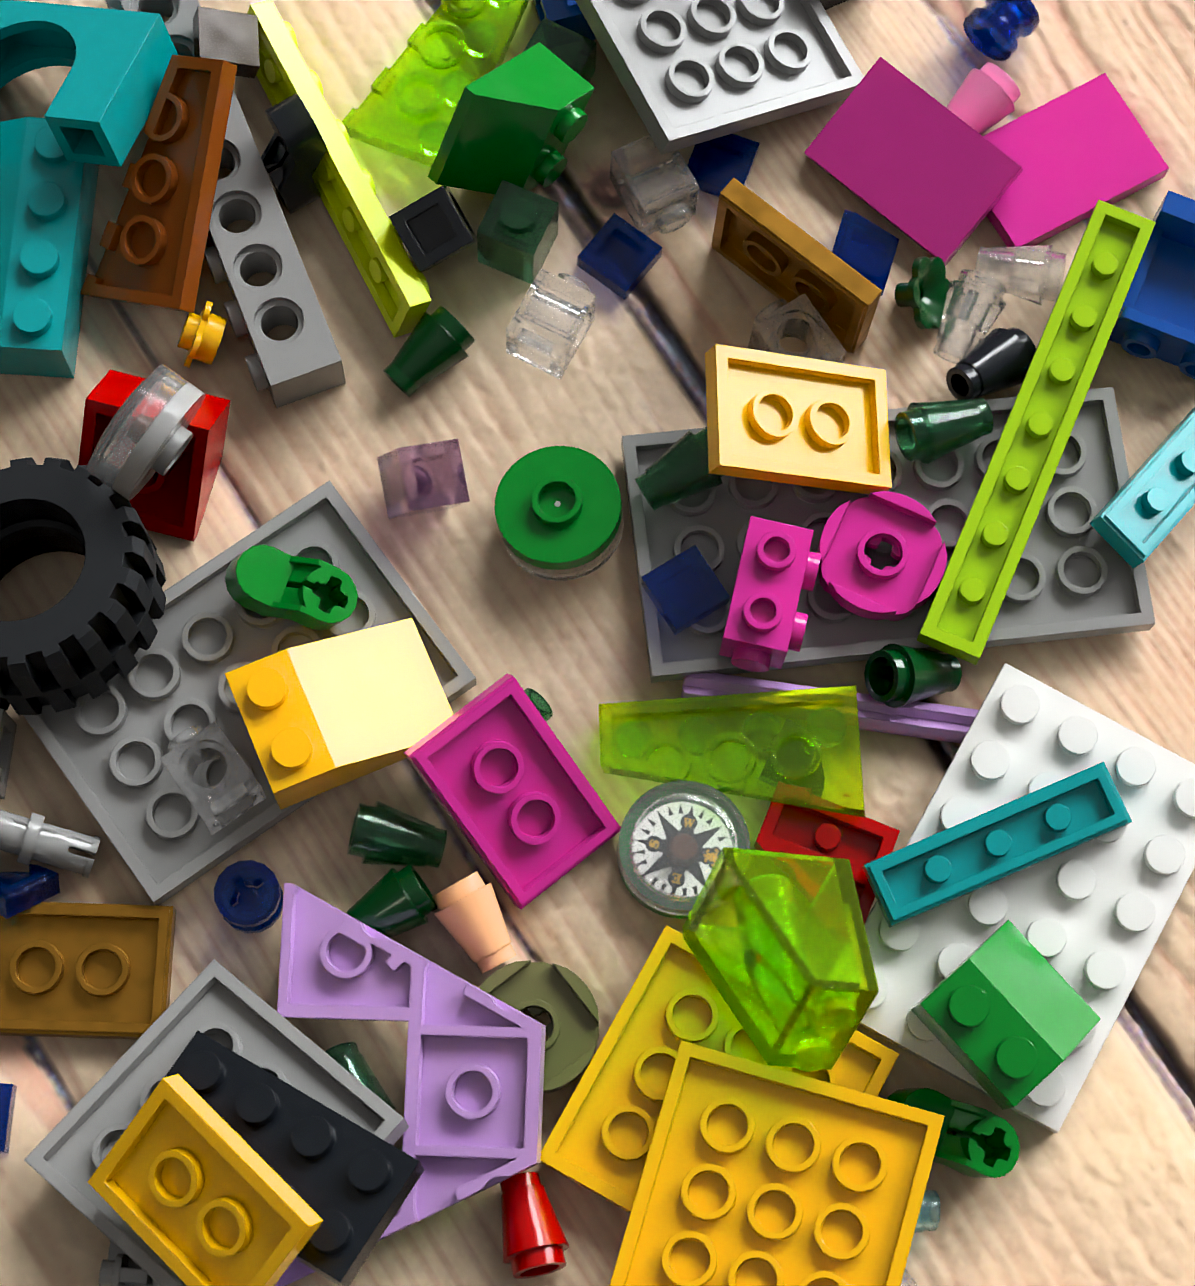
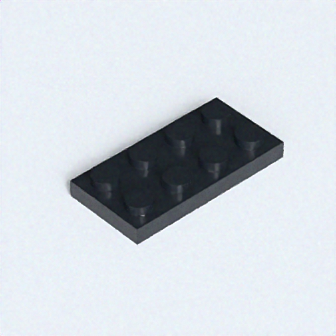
[165,1031,425,1286]

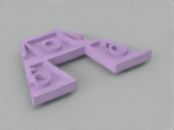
[274,883,546,1286]

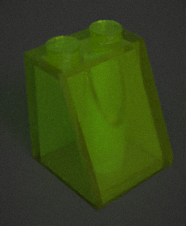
[682,847,879,1072]

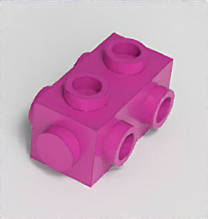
[719,516,821,672]

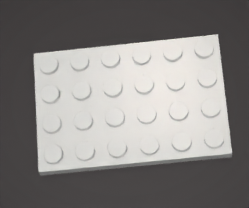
[821,663,1195,1133]

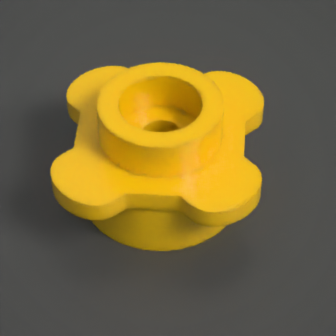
[177,301,227,368]

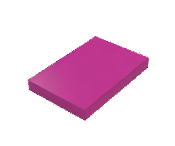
[804,56,1023,266]
[983,73,1169,257]
[404,673,621,909]

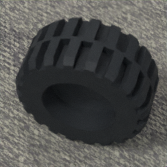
[0,457,166,715]

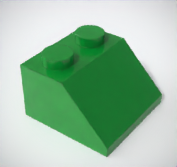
[427,42,595,199]
[911,920,1101,1110]

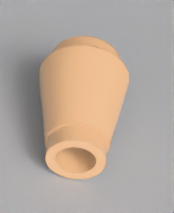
[432,871,516,974]

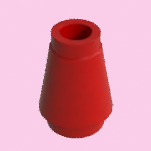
[500,1172,569,1279]

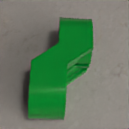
[225,544,358,631]
[887,1088,1020,1178]

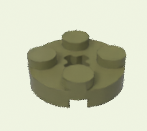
[479,960,599,1094]

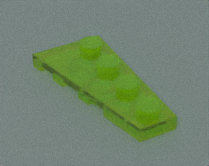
[342,0,529,167]
[598,686,866,818]

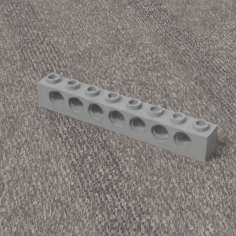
[105,0,346,408]

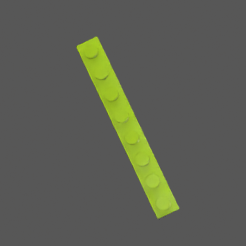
[917,199,1156,665]

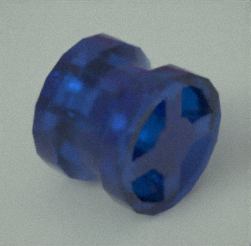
[963,0,1040,61]
[214,860,284,934]

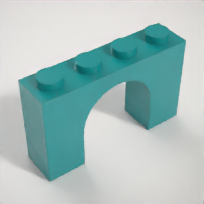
[0,0,178,167]

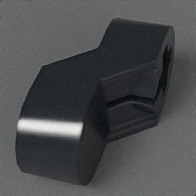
[261,93,327,214]

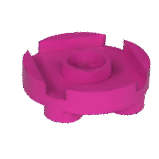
[817,491,947,621]

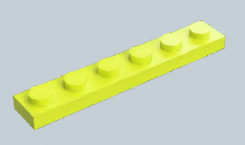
[247,0,432,338]

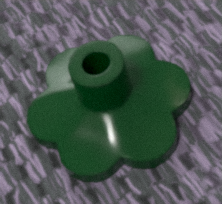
[894,256,953,329]

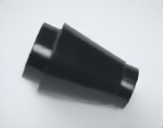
[946,328,1036,402]

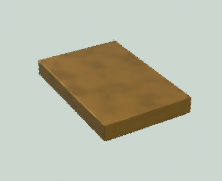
[711,178,882,354]
[0,900,176,1040]

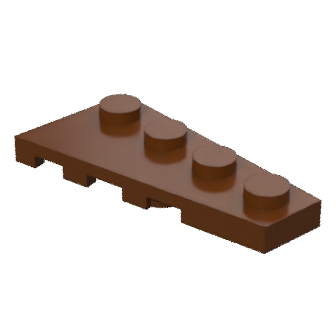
[80,55,237,313]

